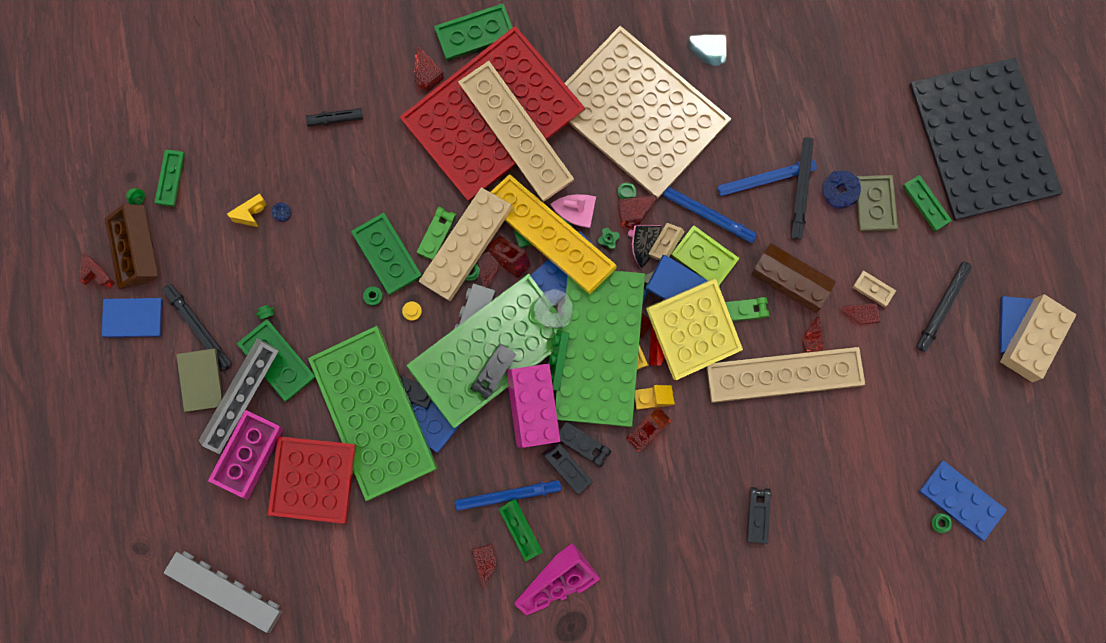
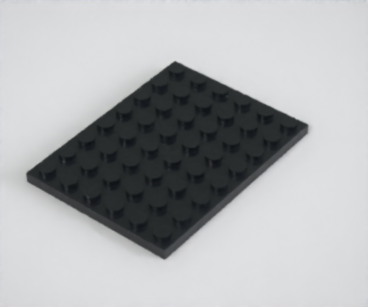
[909,57,1063,221]

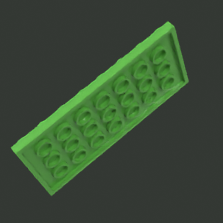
[555,271,645,427]
[406,274,563,429]
[308,326,438,501]

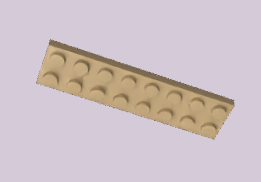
[458,61,574,202]
[706,347,865,403]

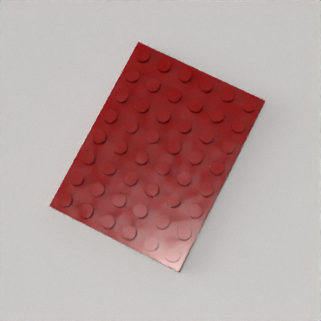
[400,26,585,202]

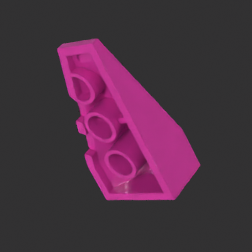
[515,543,600,616]

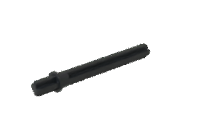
[791,137,814,239]
[916,261,972,352]
[163,284,232,370]

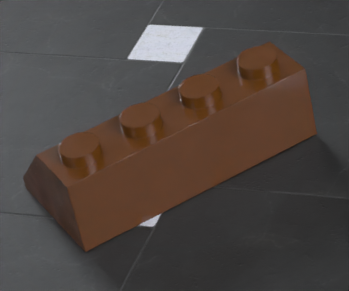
[105,204,158,289]
[751,243,836,313]

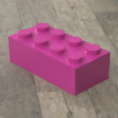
[506,364,560,448]
[208,410,284,500]

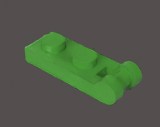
[417,206,457,261]
[725,297,770,322]

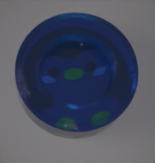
[271,202,291,222]

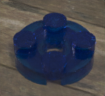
[823,170,861,209]

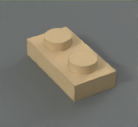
[648,223,684,261]
[852,270,896,308]

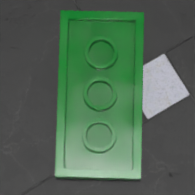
[434,3,513,61]
[351,213,422,296]
[237,319,316,402]

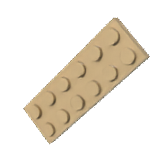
[419,187,513,302]

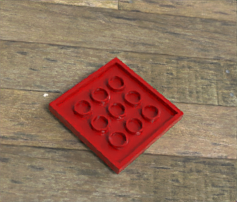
[268,436,356,524]

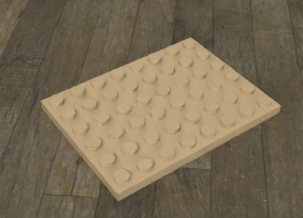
[565,26,731,199]

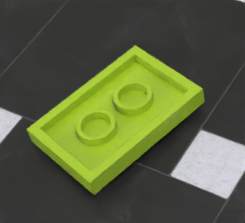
[671,225,740,286]

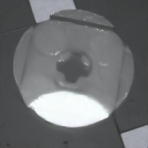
[534,289,574,329]

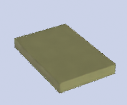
[854,175,898,232]
[176,349,223,412]

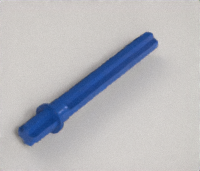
[718,160,817,196]
[663,187,757,243]
[455,480,561,511]

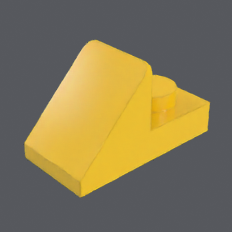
[227,193,267,227]
[634,385,675,410]

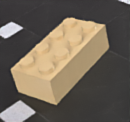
[1000,294,1077,382]

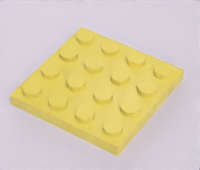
[646,279,743,380]

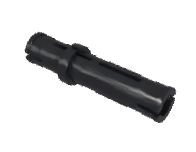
[306,108,363,127]

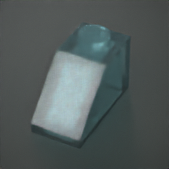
[687,35,727,65]

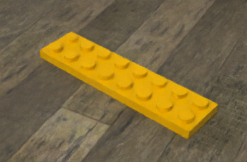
[490,174,617,294]

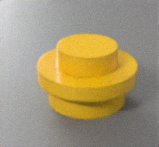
[402,302,422,321]

